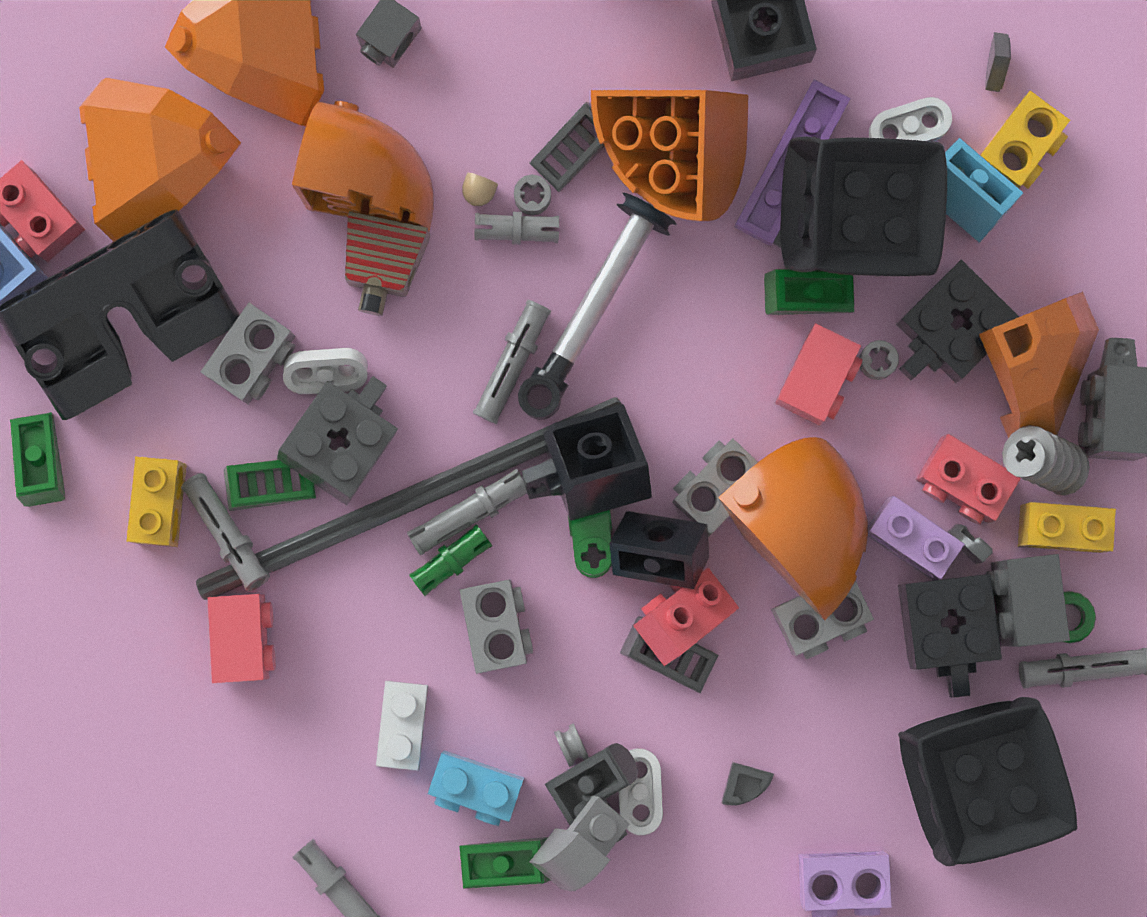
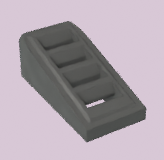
[529,102,605,192]
[620,616,719,693]

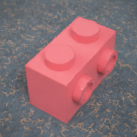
[0,160,85,262]
[775,323,863,426]
[916,434,1021,525]
[633,568,739,666]
[207,594,276,683]

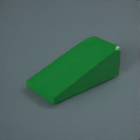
[764,269,855,315]
[10,412,65,507]
[459,837,551,889]

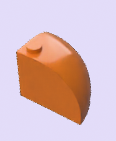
[591,90,749,221]
[292,101,434,232]
[718,437,868,621]

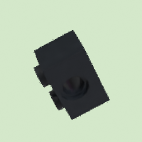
[610,511,709,589]

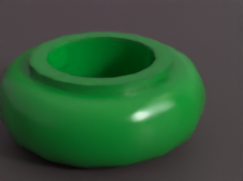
[1064,591,1096,644]

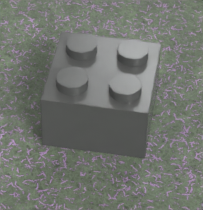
[986,554,1070,647]

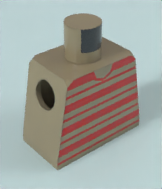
[345,211,430,316]

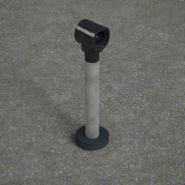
[518,192,677,420]

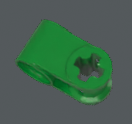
[568,510,612,578]

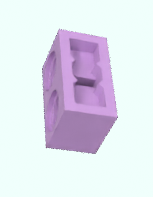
[868,496,965,581]
[798,851,892,917]

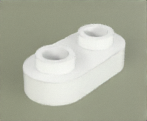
[869,97,952,142]
[283,348,368,394]
[619,748,663,835]

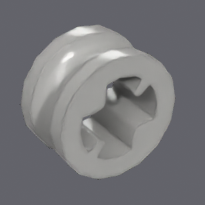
[514,174,551,215]
[859,340,899,380]
[554,723,589,767]

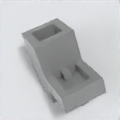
[530,796,630,891]

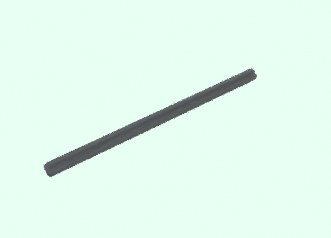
[196,397,622,600]

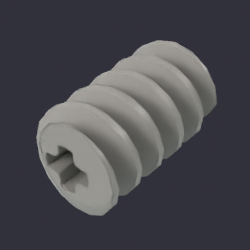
[1002,426,1090,495]

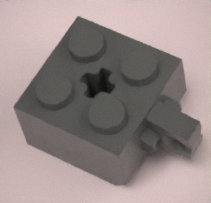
[1078,338,1147,461]
[277,376,398,505]

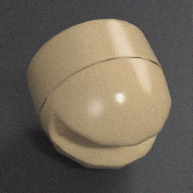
[462,172,498,206]

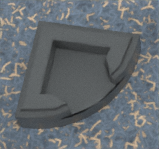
[985,32,1011,92]
[948,524,993,564]
[721,762,774,805]

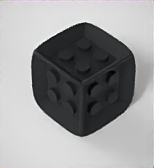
[780,137,947,276]
[898,697,1078,867]

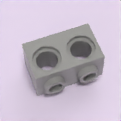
[201,303,296,404]
[672,438,758,537]
[459,579,533,674]
[771,581,874,659]

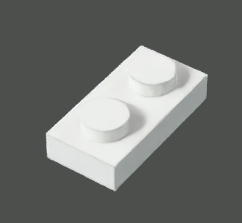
[376,681,428,771]

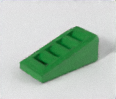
[224,460,316,511]

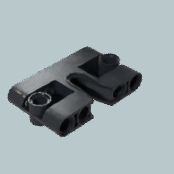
[0,209,240,420]

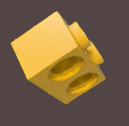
[980,90,1070,189]
[126,456,187,547]
[1018,502,1116,553]

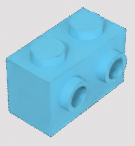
[945,138,1023,243]
[428,750,524,826]

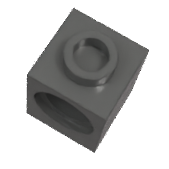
[356,0,422,68]

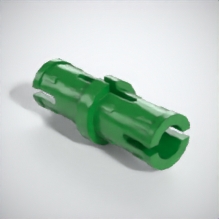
[409,524,493,596]

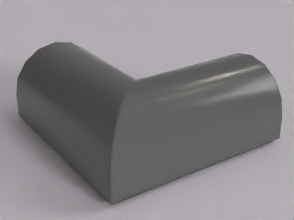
[545,743,638,842]

